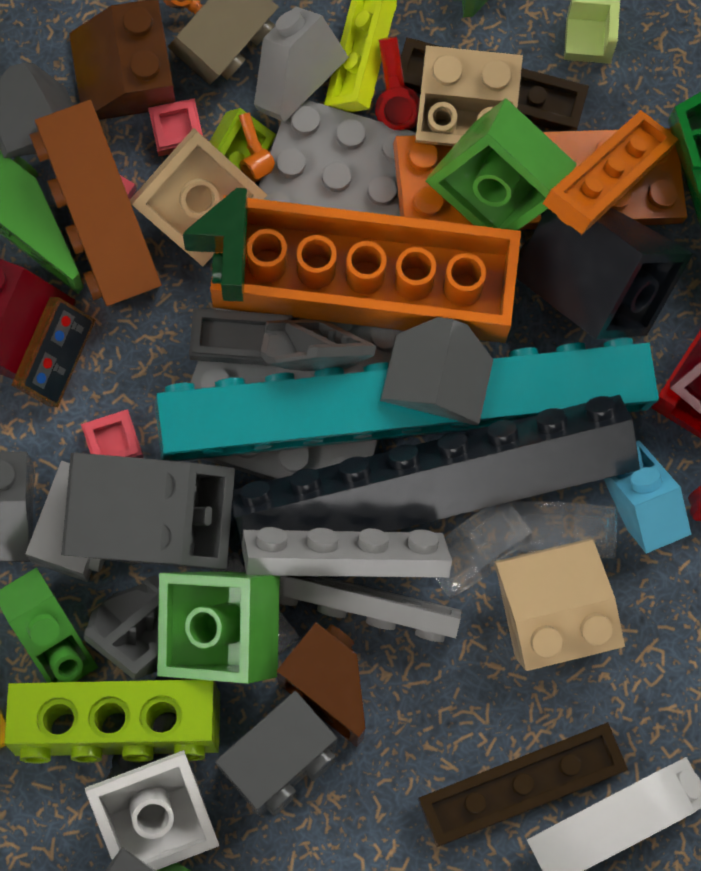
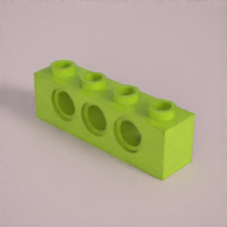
[4,680,220,764]

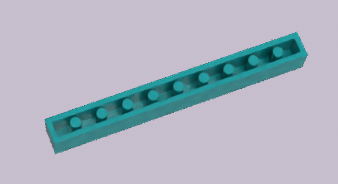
[155,338,659,461]

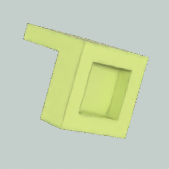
[564,0,620,64]

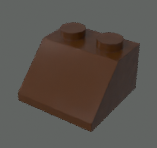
[69,0,176,120]
[276,622,366,747]

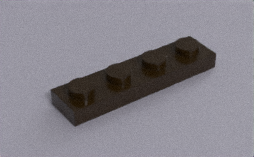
[400,37,589,131]
[417,722,628,848]

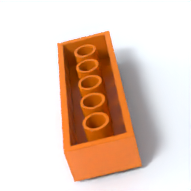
[210,195,521,343]

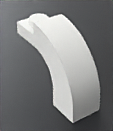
[527,757,701,871]

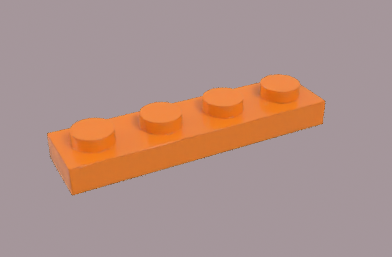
[542,110,679,235]

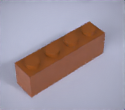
[29,99,162,306]

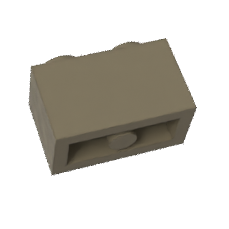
[168,0,279,85]

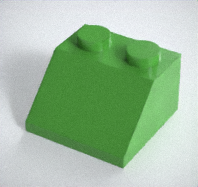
[425,98,576,230]
[157,572,280,684]

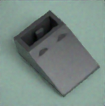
[61,453,235,569]

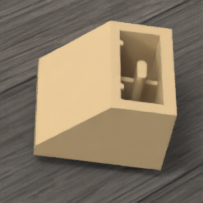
[415,45,523,146]

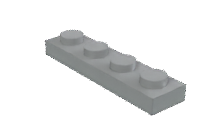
[242,527,452,578]
[279,576,461,642]

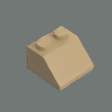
[494,538,625,671]

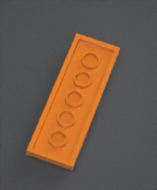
[393,128,687,230]

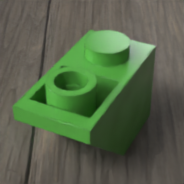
[0,567,98,683]

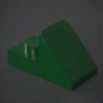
[183,188,248,301]

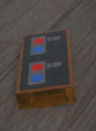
[11,297,96,408]

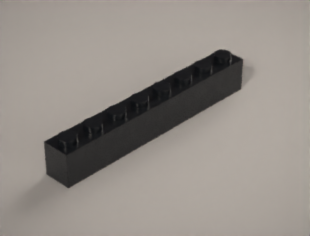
[232,394,640,541]

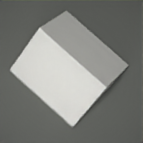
[85,750,219,870]

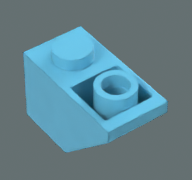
[604,440,692,554]

